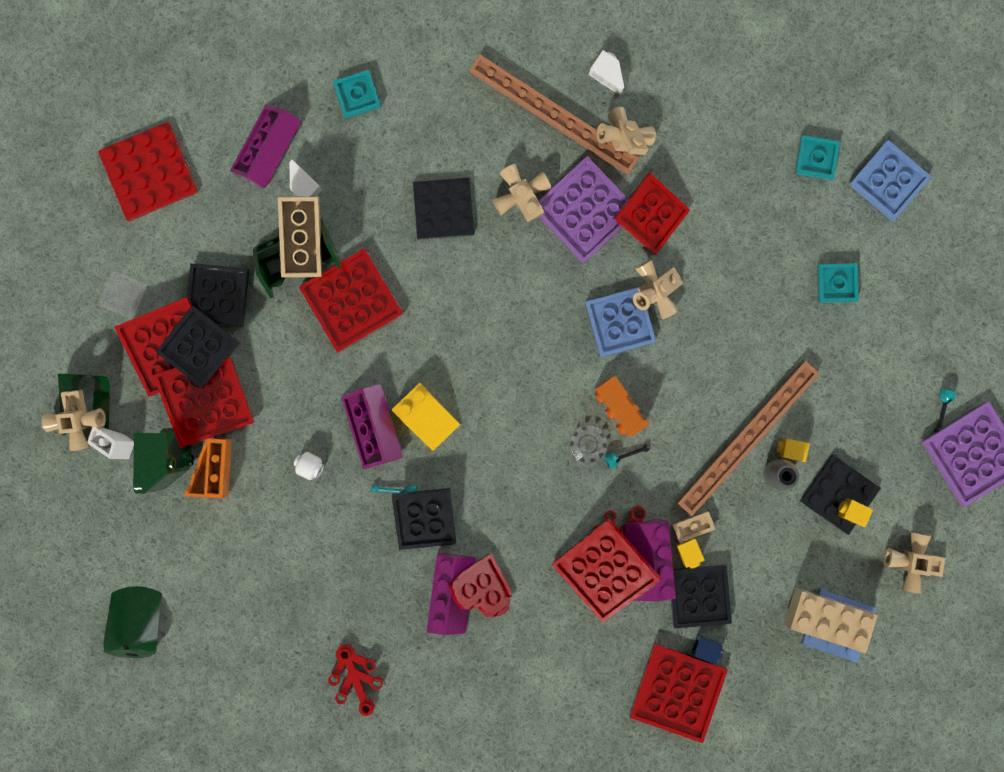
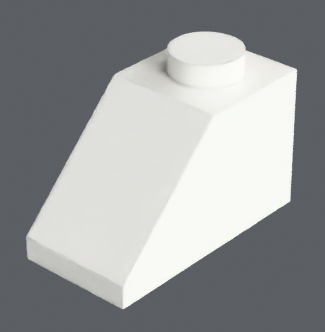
[589,50,624,95]
[289,160,323,197]
[87,427,134,459]

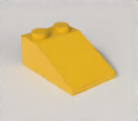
[392,383,460,451]

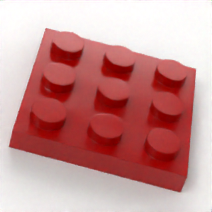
[613,173,690,255]

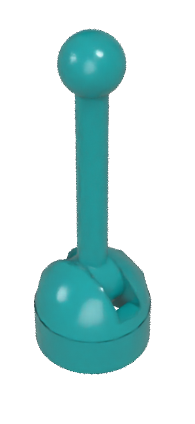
[371,485,418,493]

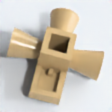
[597,107,656,155]
[492,164,551,223]
[633,259,683,319]
[42,390,106,451]
[884,532,945,594]

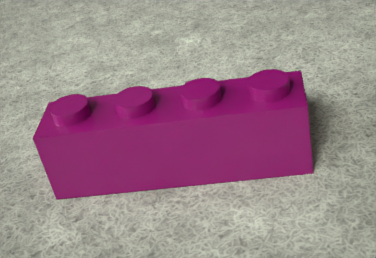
[230,104,301,188]
[341,384,403,470]
[624,518,676,602]
[426,552,476,635]

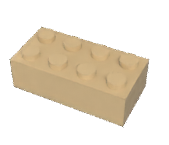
[278,196,323,277]
[784,587,878,653]

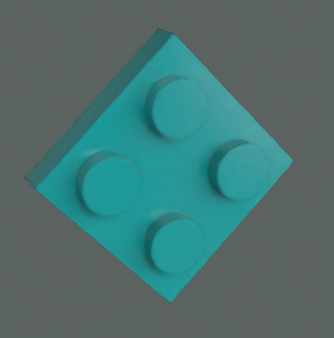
[333,70,381,119]
[794,135,840,181]
[817,263,859,303]

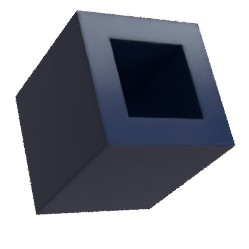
[691,634,723,664]

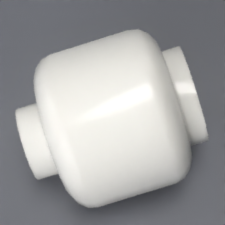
[294,452,324,480]

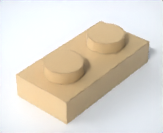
[672,511,715,543]

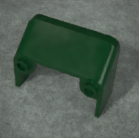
[253,219,342,299]
[133,431,194,494]

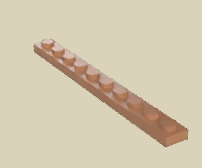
[469,54,639,175]
[676,361,820,516]

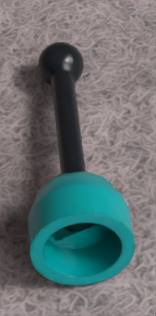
[934,389,957,432]
[604,444,650,469]

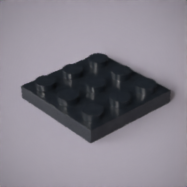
[413,177,474,240]
[187,263,249,326]
[156,306,240,389]
[800,455,881,535]
[392,488,456,550]
[671,564,732,629]

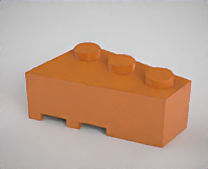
[594,376,650,437]
[184,438,232,498]

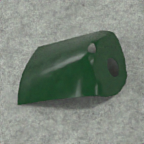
[58,374,110,435]
[103,586,162,658]

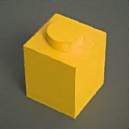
[777,438,810,462]
[837,498,873,527]
[675,538,704,569]

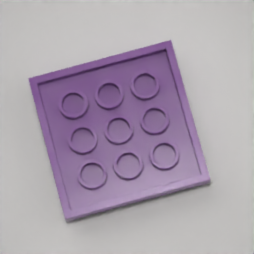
[538,156,628,264]
[921,401,1004,507]

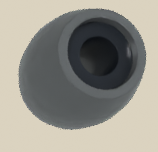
[764,459,799,491]

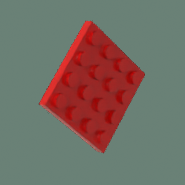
[98,122,199,222]
[299,248,404,353]
[114,297,192,397]
[153,355,255,448]
[552,518,661,623]
[629,643,728,743]

